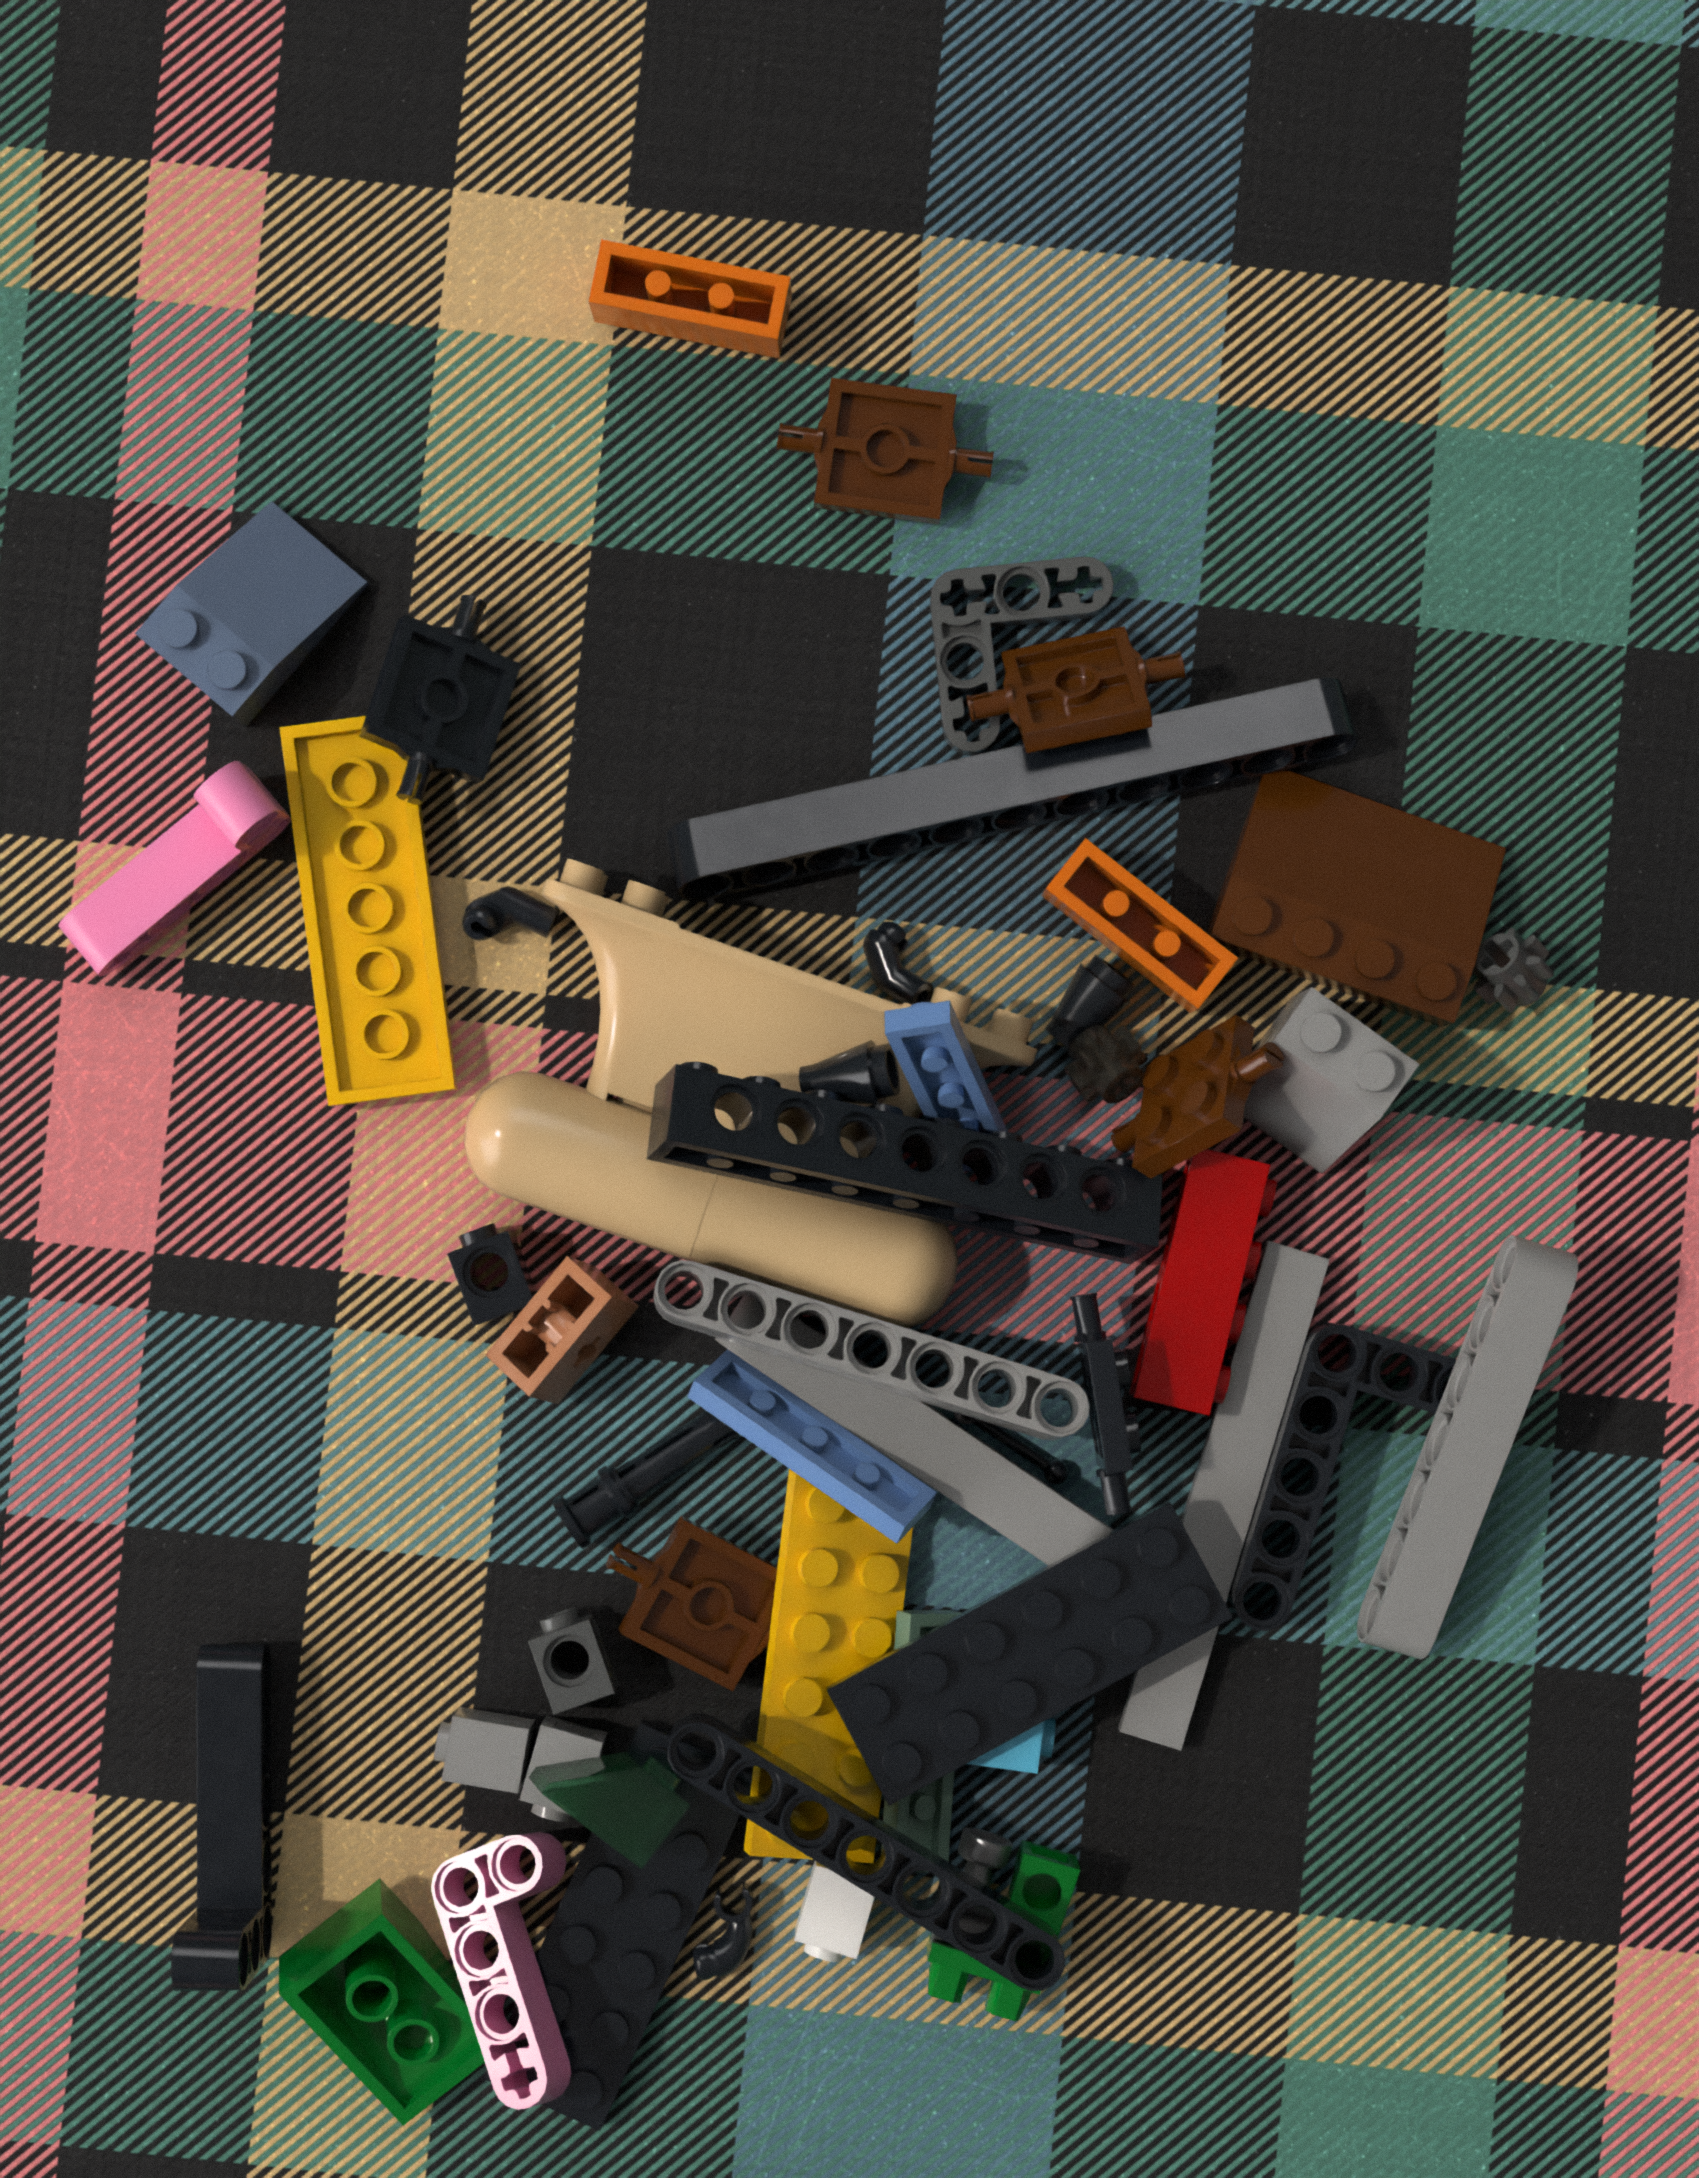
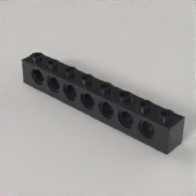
[646,1062,1163,1264]

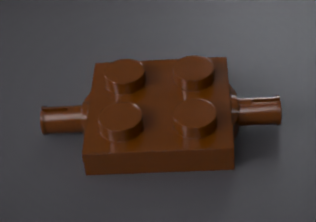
[777,378,994,525]
[966,626,1185,753]
[1111,1015,1284,1179]
[606,1516,777,1691]

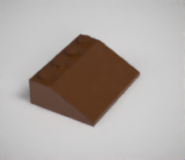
[1206,770,1506,1027]

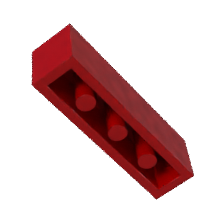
[1129,1149,1277,1416]

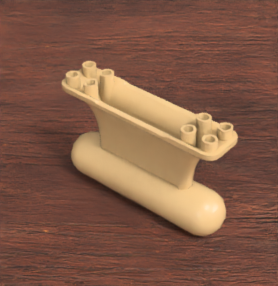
[463,858,1038,1328]

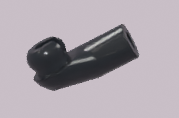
[462,886,560,941]
[863,921,933,1005]

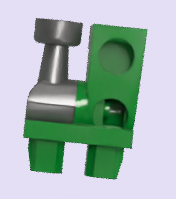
[927,1828,1080,2021]

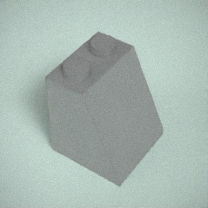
[1243,987,1420,1174]

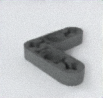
[930,557,1114,756]

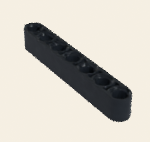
[667,1713,1065,1991]

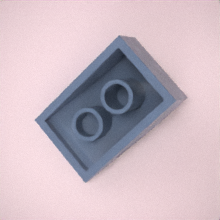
[135,501,369,727]

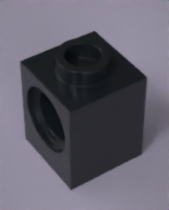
[447,1223,537,1326]

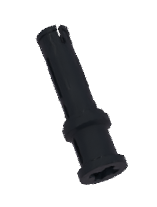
[552,1410,740,1549]

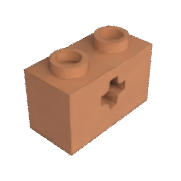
[485,1256,639,1404]

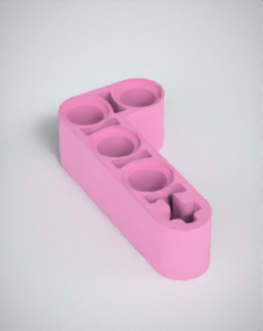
[58,761,291,977]
[431,1832,571,2110]

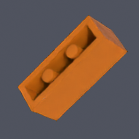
[589,239,792,359]
[1041,838,1238,1013]

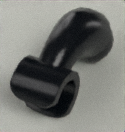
[693,1882,753,1980]

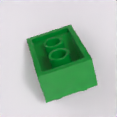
[279,1878,485,2126]

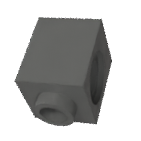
[528,1607,619,1715]

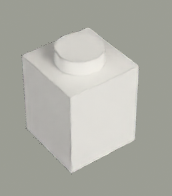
[794,1861,874,1962]

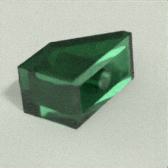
[528,1752,690,1869]

